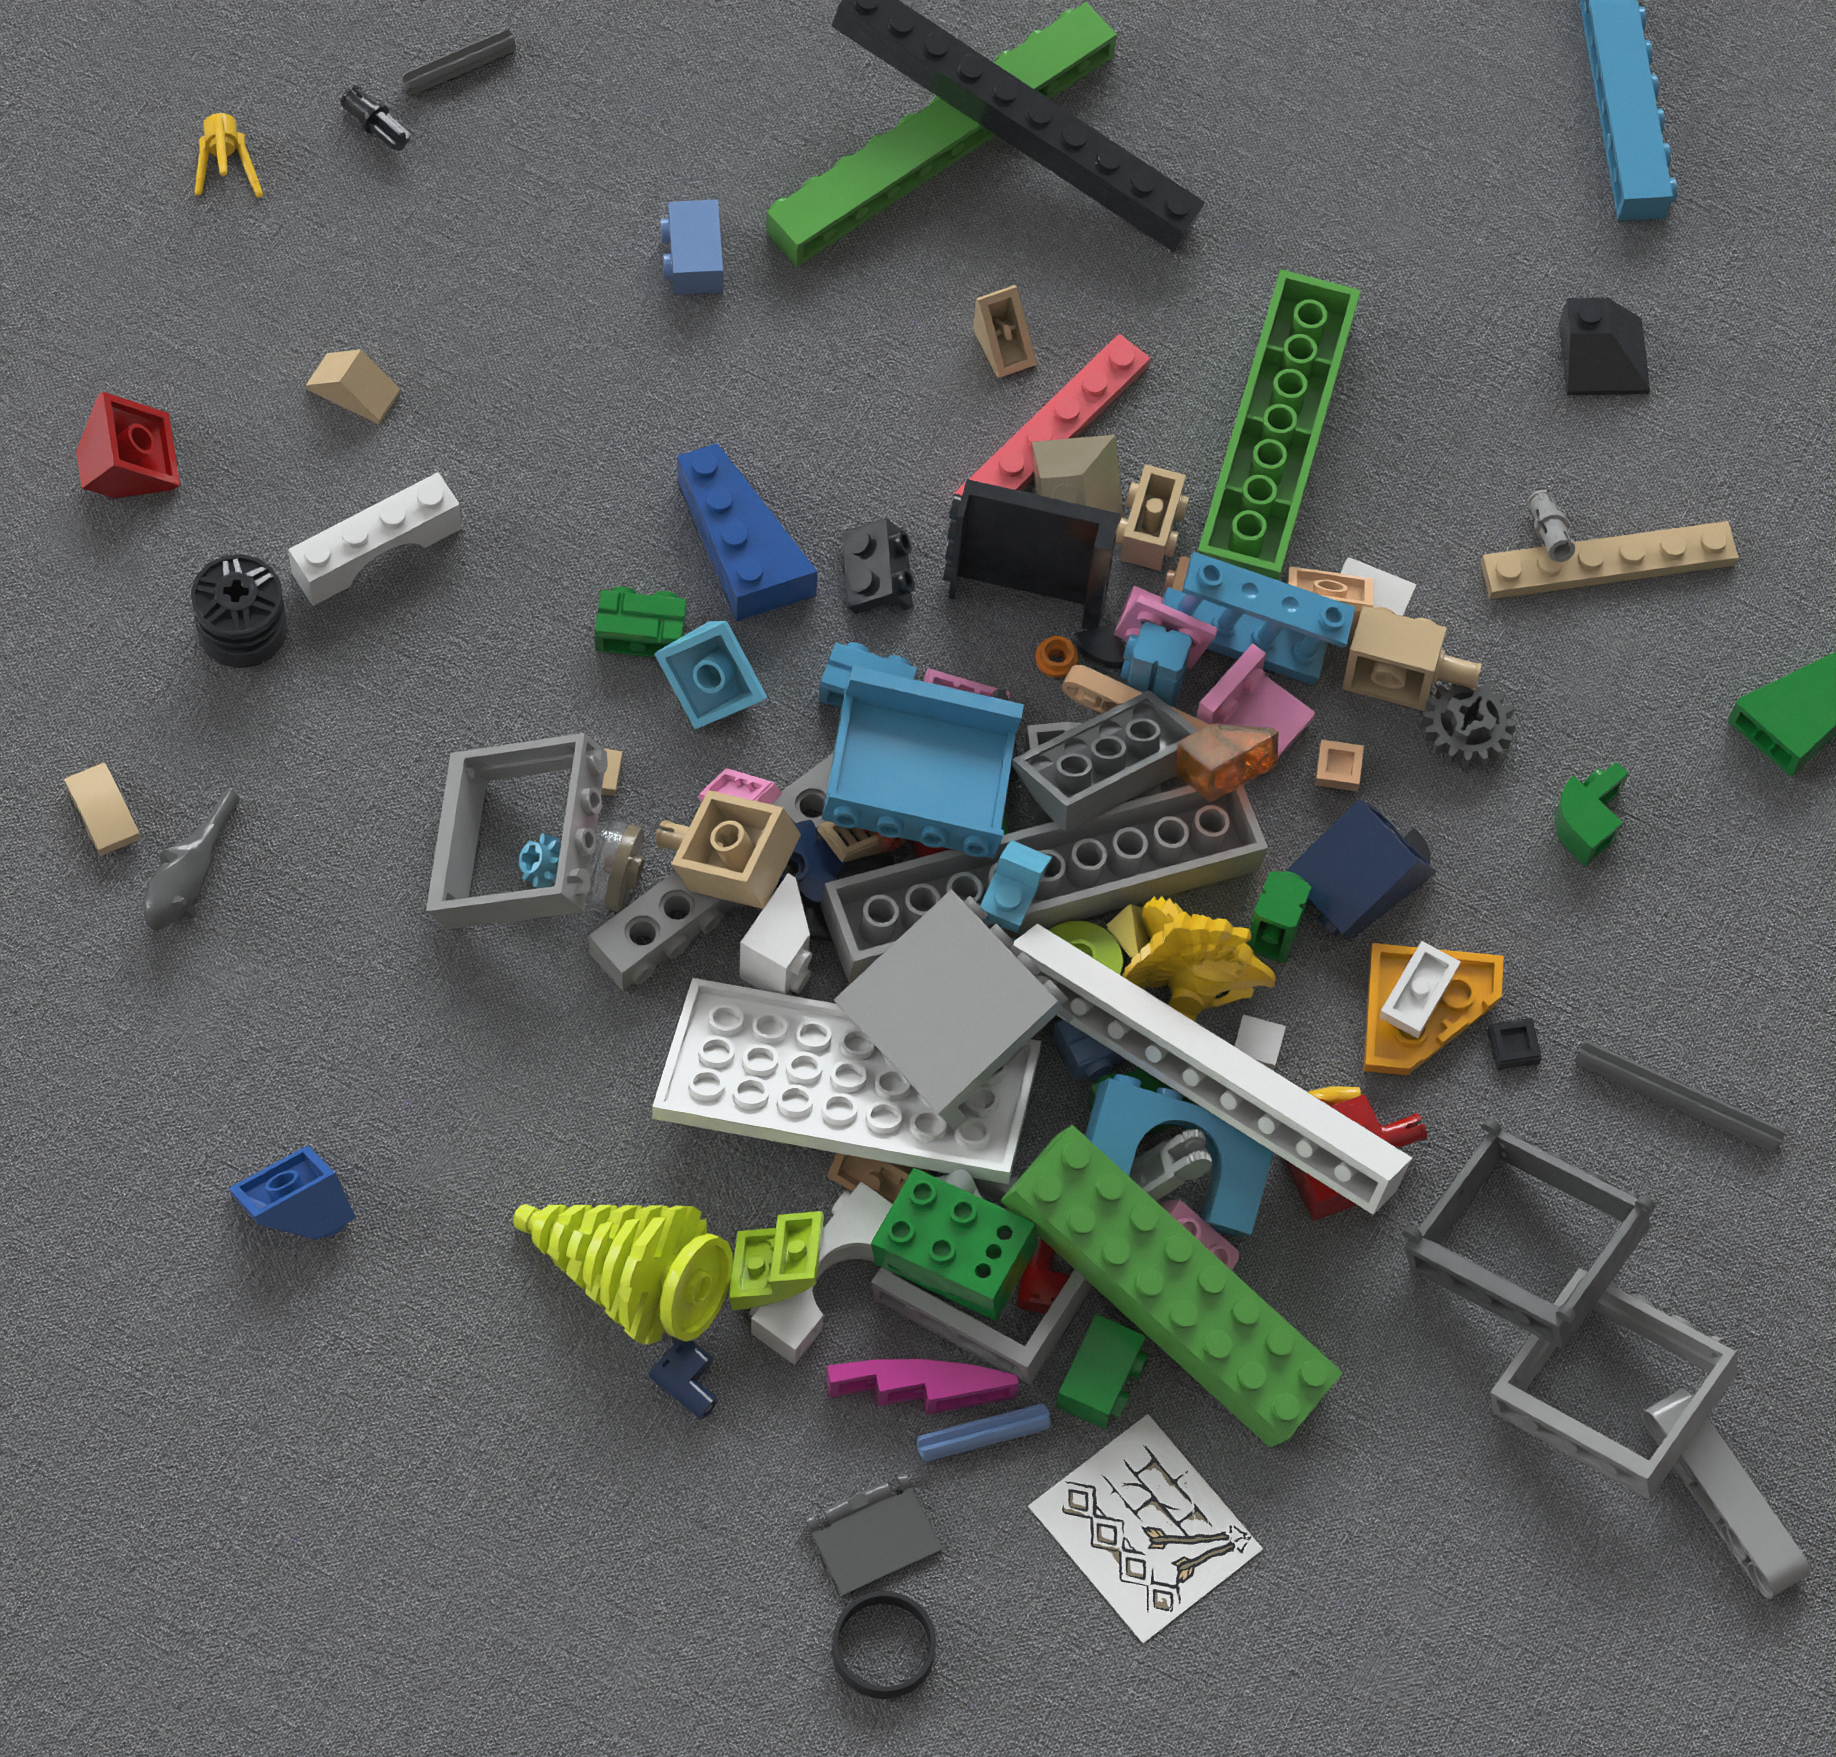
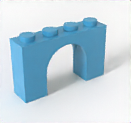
[1085,1074,1274,1238]

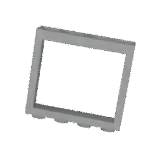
[426,733,608,929]
[871,1173,1093,1385]
[1490,1268,1738,1500]

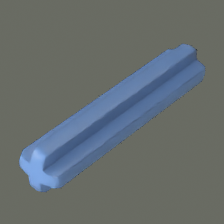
[917,1403,1051,1462]

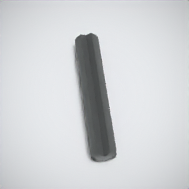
[402,29,516,95]

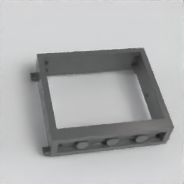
[1402,1118,1655,1350]

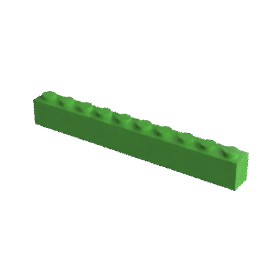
[766,2,1117,267]

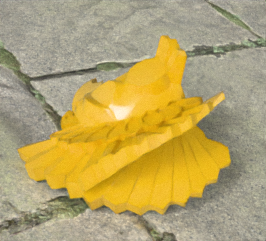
[1123,896,1276,1022]

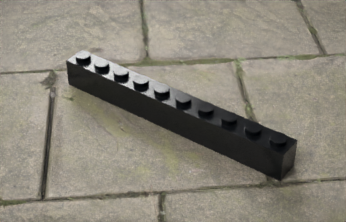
[831,0,1205,252]

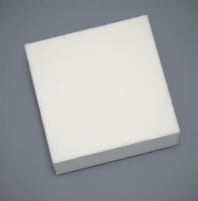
[1234,1014,1286,1071]

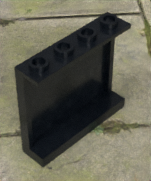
[943,479,1120,630]

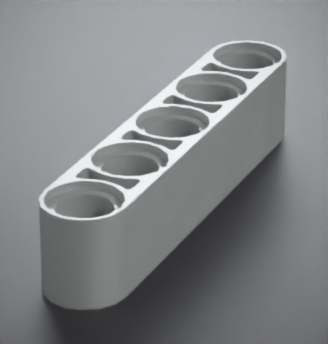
[1642,1388,1810,1599]

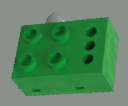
[871,1168,1039,1321]

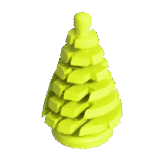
[513,1204,733,1345]

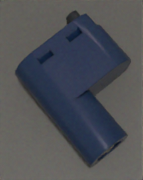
[648,1337,719,1420]

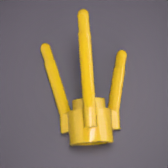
[194,113,263,198]

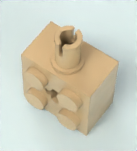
[1342,606,1482,711]
[655,790,801,909]

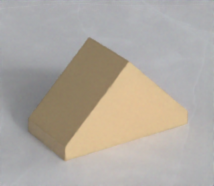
[973,285,1037,378]
[306,349,400,425]

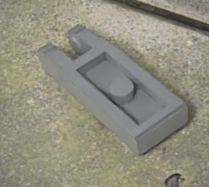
[1129,1129,1212,1201]

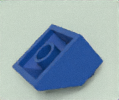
[228,1145,356,1240]

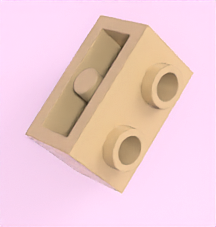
[1116,464,1190,571]

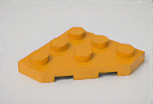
[1363,943,1504,1075]

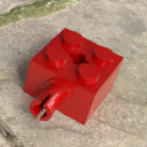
[1285,1094,1427,1221]

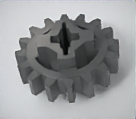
[1421,681,1517,769]

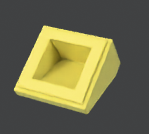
[1107,904,1149,958]

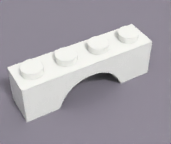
[288,472,462,606]
[749,1182,893,1365]

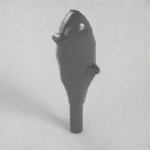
[142,790,240,932]

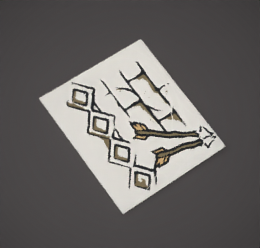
[1028,1414,1263,1643]

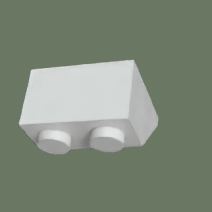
[740,874,812,995]

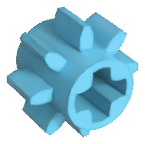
[519,833,561,888]

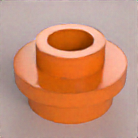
[1035,636,1078,678]

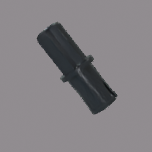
[340,85,411,151]

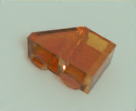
[1177,724,1279,802]

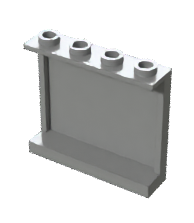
[834,889,1073,1130]

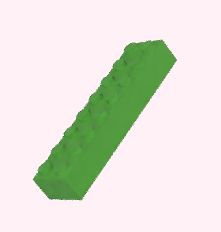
[1197,269,1361,581]
[1000,1125,1343,1447]

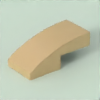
[64,762,141,856]

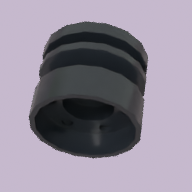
[191,554,288,668]

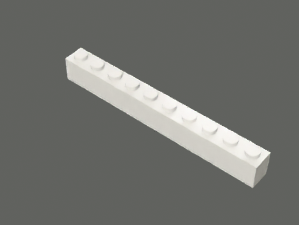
[1009,924,1412,1214]

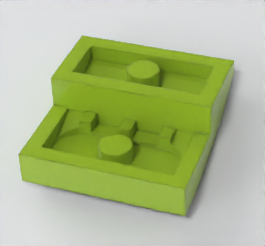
[729,1211,824,1310]

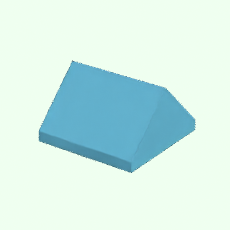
[655,621,767,729]

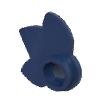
[776,820,846,903]

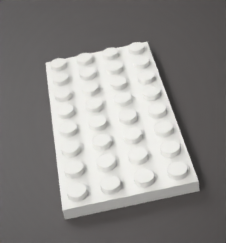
[652,978,1041,1185]

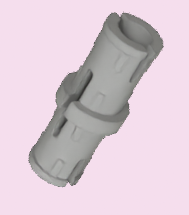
[1527,490,1575,562]

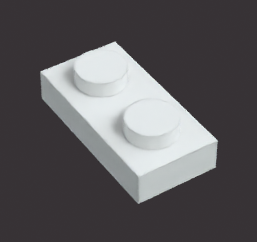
[1379,941,1461,1038]

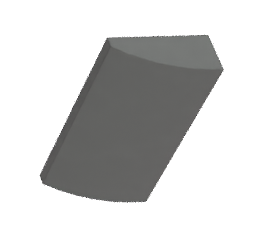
[1012,690,1204,832]

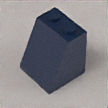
[1286,799,1437,939]

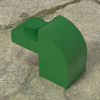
[1554,761,1628,867]

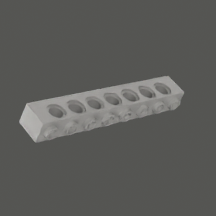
[588,753,833,991]

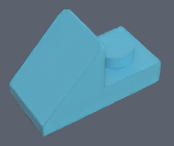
[980,840,1052,934]

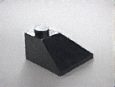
[1559,297,1650,395]

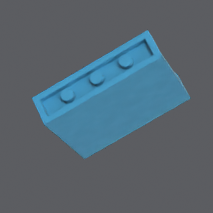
[821,666,1024,858]

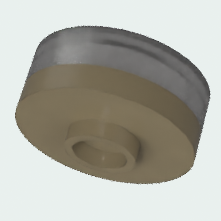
[586,819,645,913]

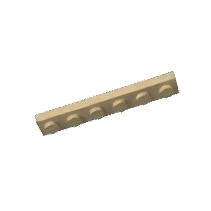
[1481,521,1738,600]

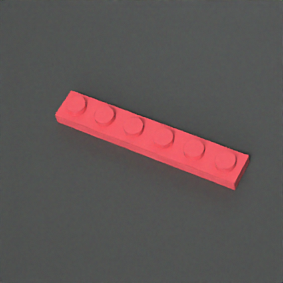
[953,333,1151,497]

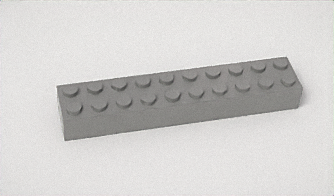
[820,772,1268,983]

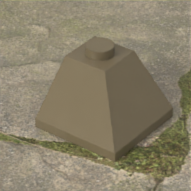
[1031,435,1124,520]

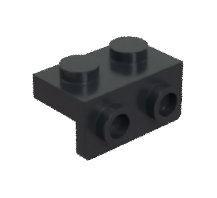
[842,518,915,614]

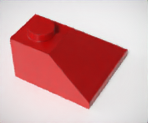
[76,392,180,498]

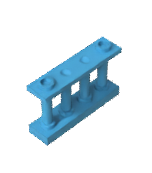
[1161,551,1355,685]

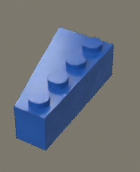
[677,443,818,621]

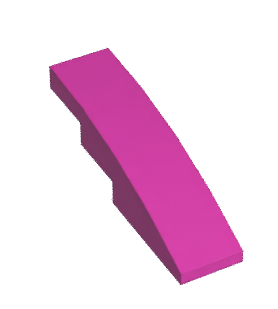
[826,1359,1019,1415]

